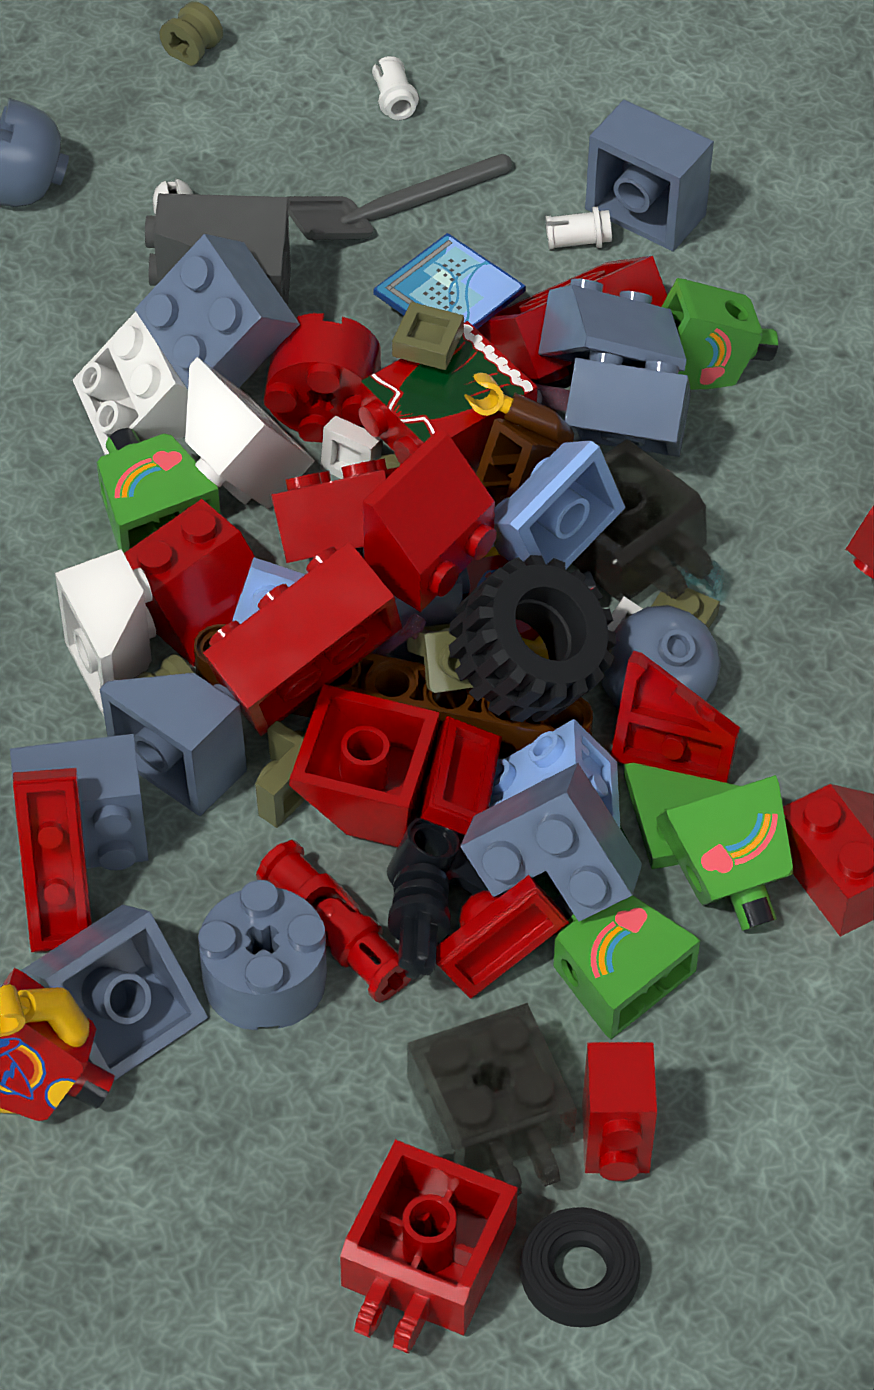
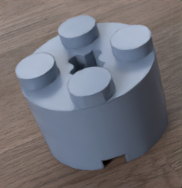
[198,880,327,1030]

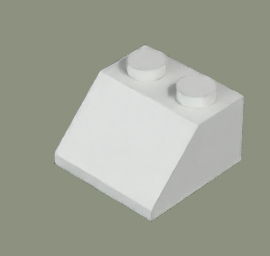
[185,357,315,509]
[55,549,156,716]

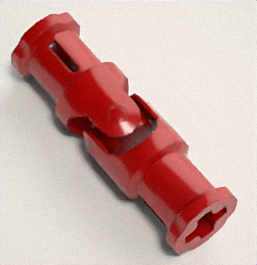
[256,840,411,1003]

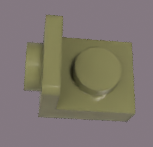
[405,622,473,693]
[255,721,306,828]

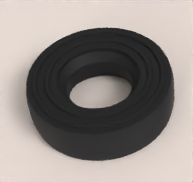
[520,1207,641,1328]

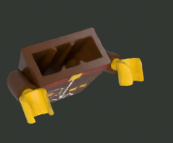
[464,373,574,545]

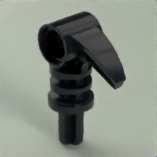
[387,817,508,979]

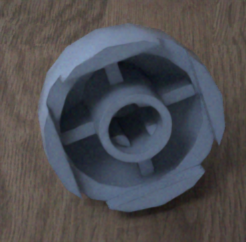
[0,98,69,207]
[601,605,721,709]

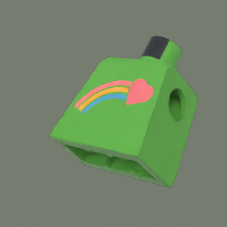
[661,278,778,390]
[96,428,220,553]
[656,775,793,931]
[553,894,700,1039]

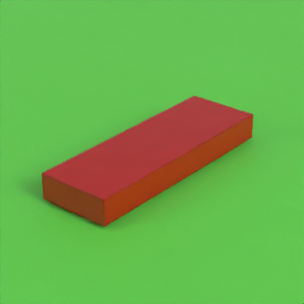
[13,768,92,952]

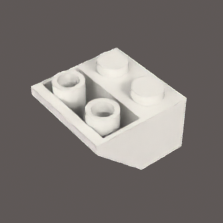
[73,311,188,455]

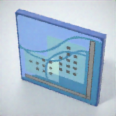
[373,233,526,329]

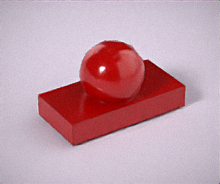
[421,716,502,835]
[436,875,569,999]

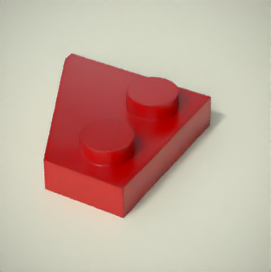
[611,651,740,783]

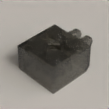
[571,439,714,602]
[407,1003,577,1196]

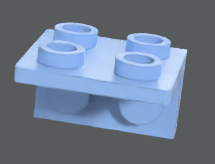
[489,719,620,828]

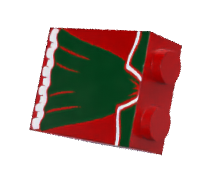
[359,321,538,473]

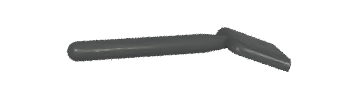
[287,154,512,240]

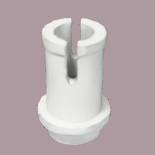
[372,56,419,120]
[546,206,612,250]

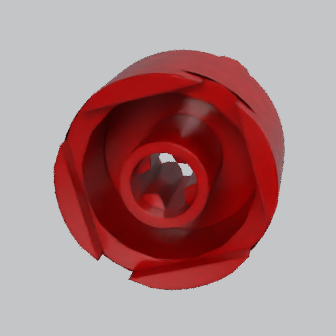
[264,313,381,443]

